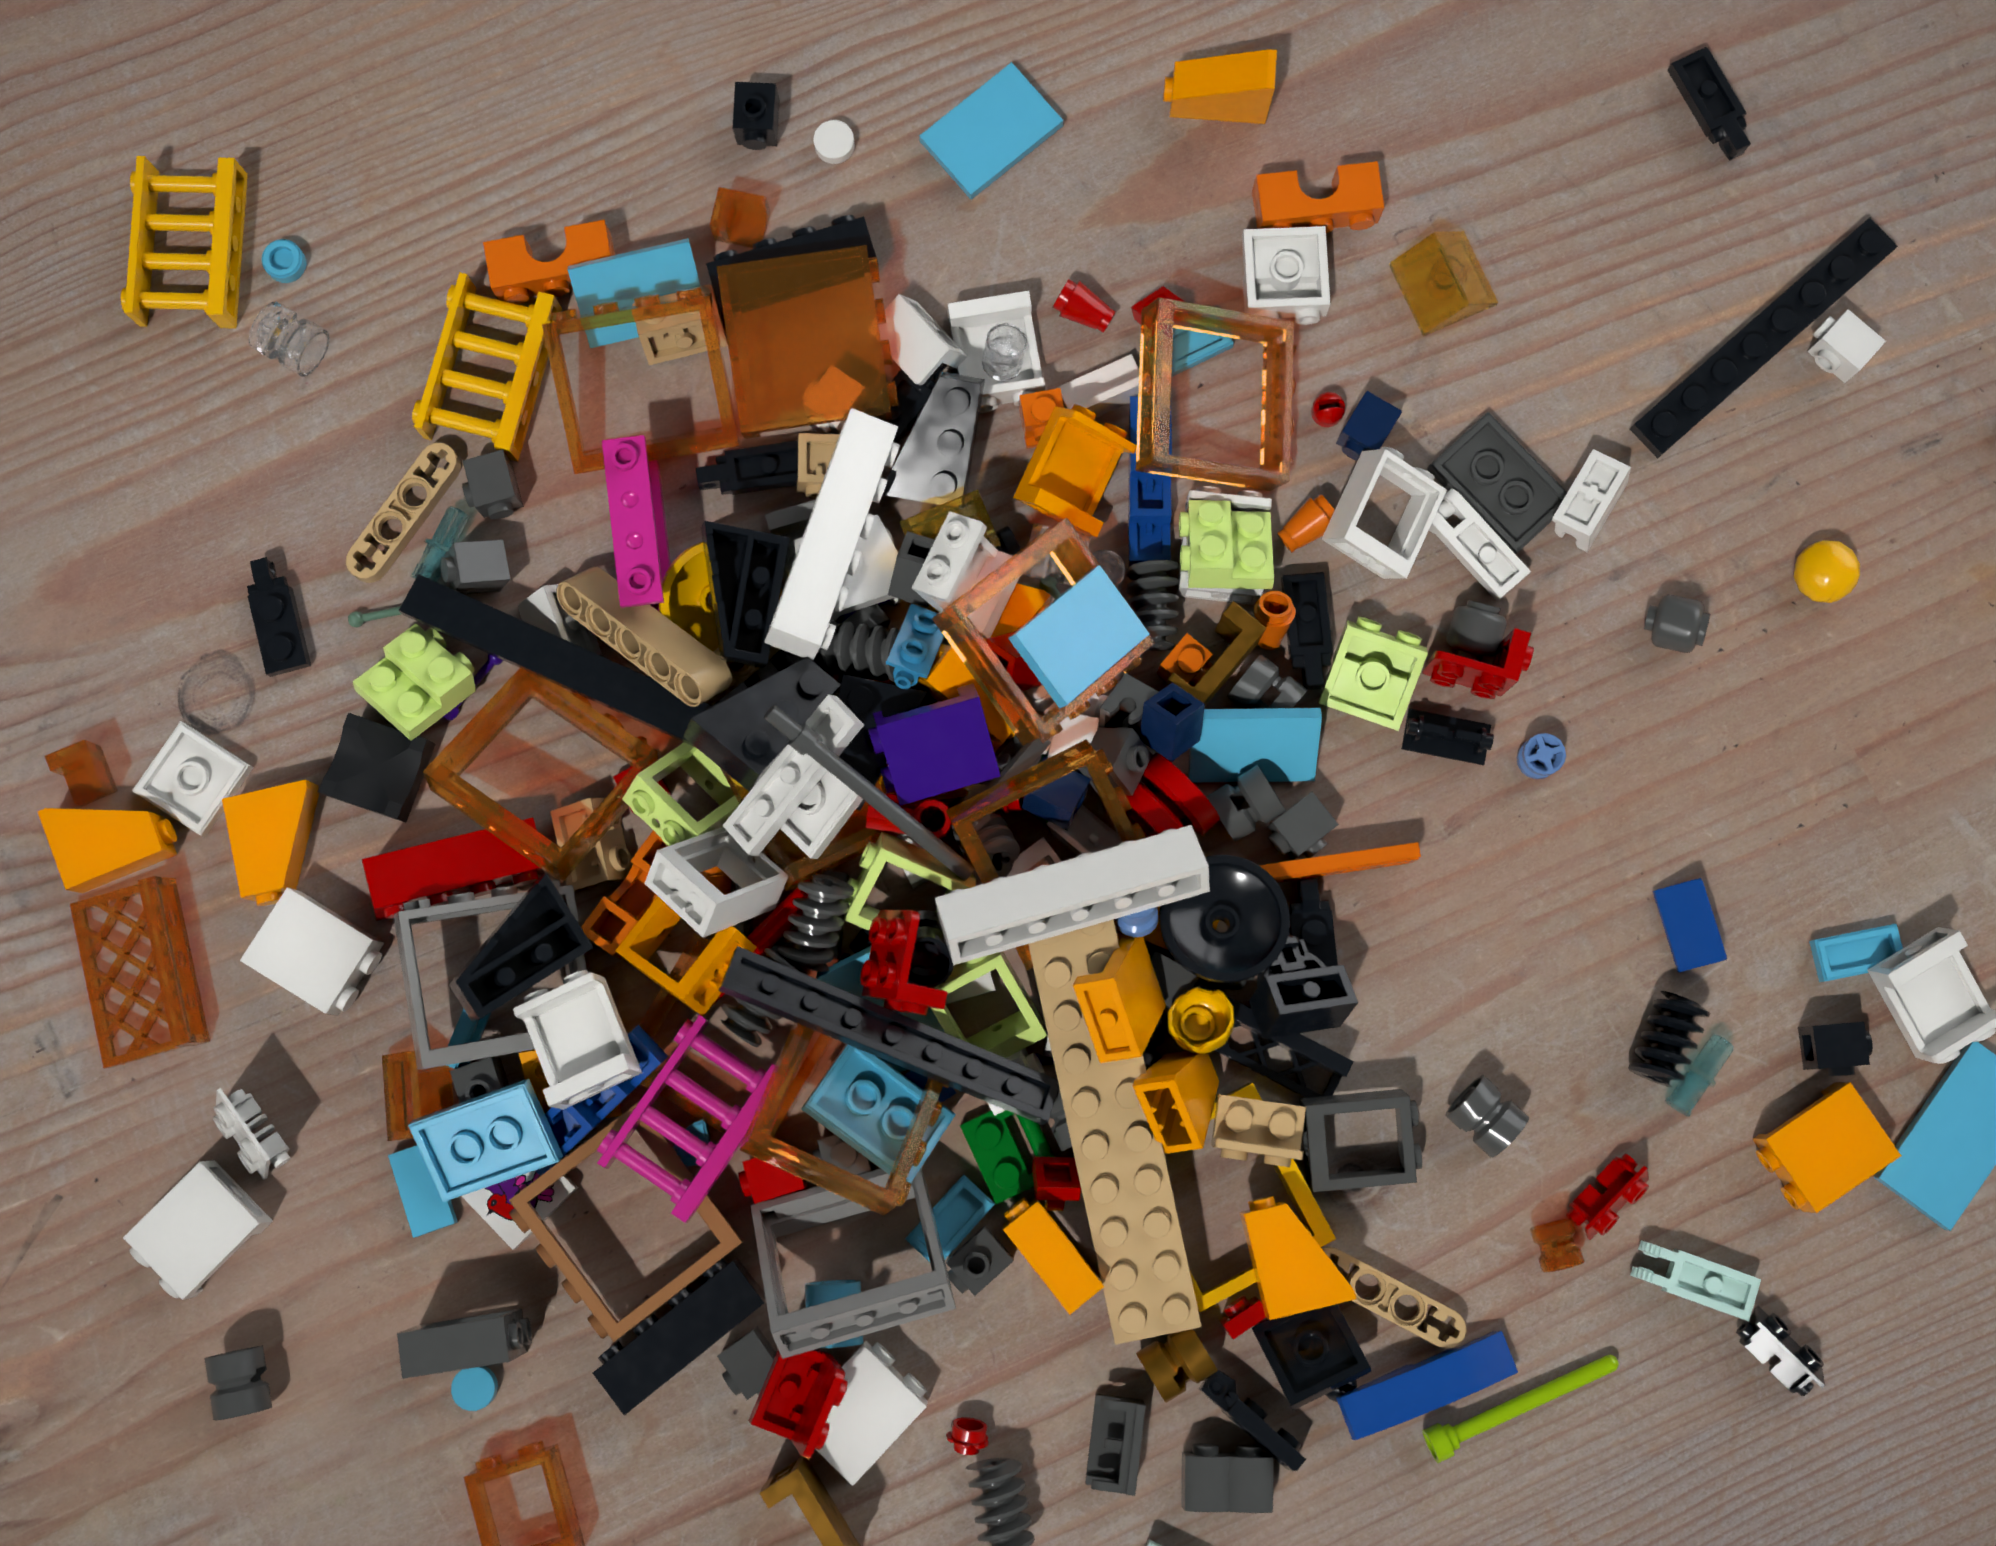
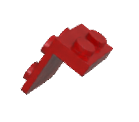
[1422,628,1534,699]
[860,910,948,1016]
[749,1349,848,1459]

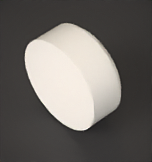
[813,120,855,164]

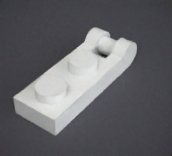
[1429,489,1531,601]

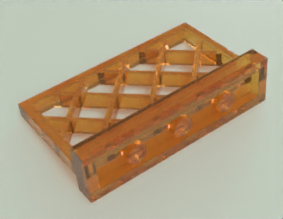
[70,876,210,1069]

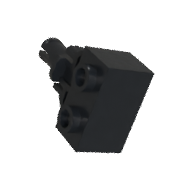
[1249,933,1358,1039]

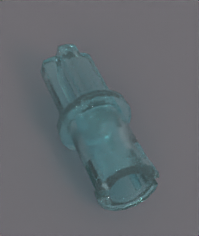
[410,506,469,583]
[1665,1034,1734,1117]

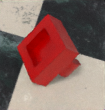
[1032,1157,1081,1211]

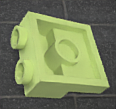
[1179,500,1274,589]
[1319,616,1428,731]
[353,623,476,741]

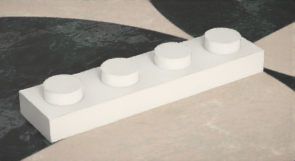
[722,694,864,856]

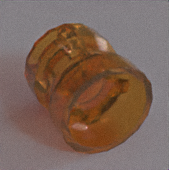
[1530,1218,1585,1272]

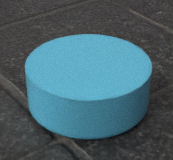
[262,239,306,283]
[451,1366,498,1411]

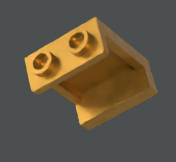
[1164,601,1266,706]
[759,1456,860,1546]

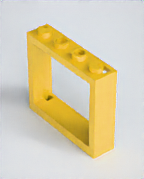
[1190,1083,1336,1313]

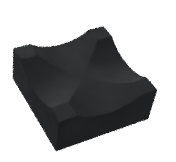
[318,713,436,823]

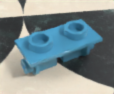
[886,603,951,689]

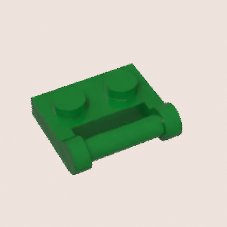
[960,1110,1054,1204]

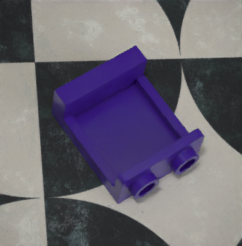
[868,683,1001,806]

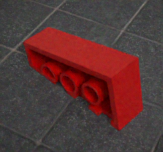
[362,817,546,921]

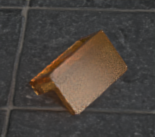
[382,1051,453,1141]

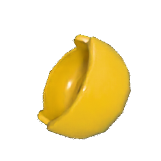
[1793,540,1860,603]
[1168,987,1234,1054]

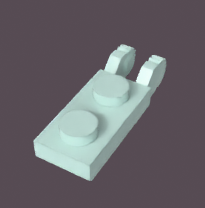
[1630,1240,1762,1321]

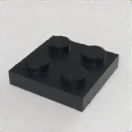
[1252,1304,1372,1410]

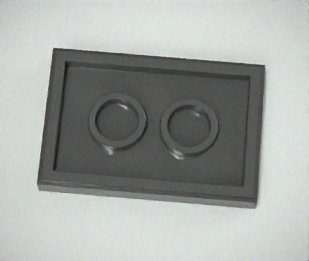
[1427,412,1567,554]

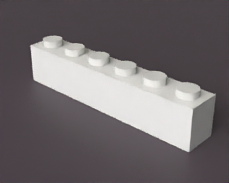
[764,408,900,661]
[935,825,1210,965]

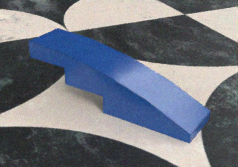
[1128,396,1172,567]
[535,1025,668,1176]
[1336,1331,1518,1440]

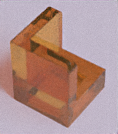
[710,187,770,248]
[45,739,118,806]

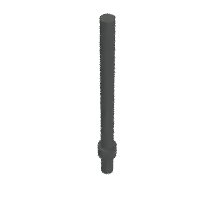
[763,704,974,881]

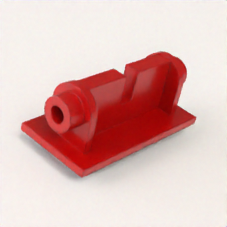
[1566,1153,1649,1240]

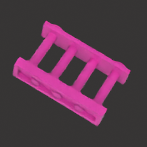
[602,435,671,611]
[597,1015,788,1223]

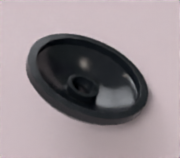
[1159,855,1290,983]

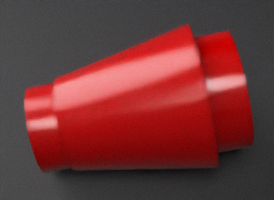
[1052,279,1116,333]

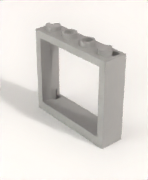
[393,879,586,1070]
[751,1168,956,1359]

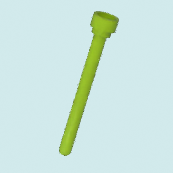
[1422,1355,1619,1463]

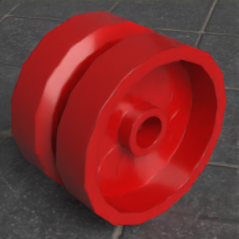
[1112,753,1220,838]

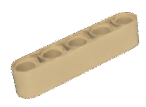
[556,567,732,707]

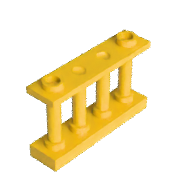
[121,156,248,329]
[412,272,562,462]

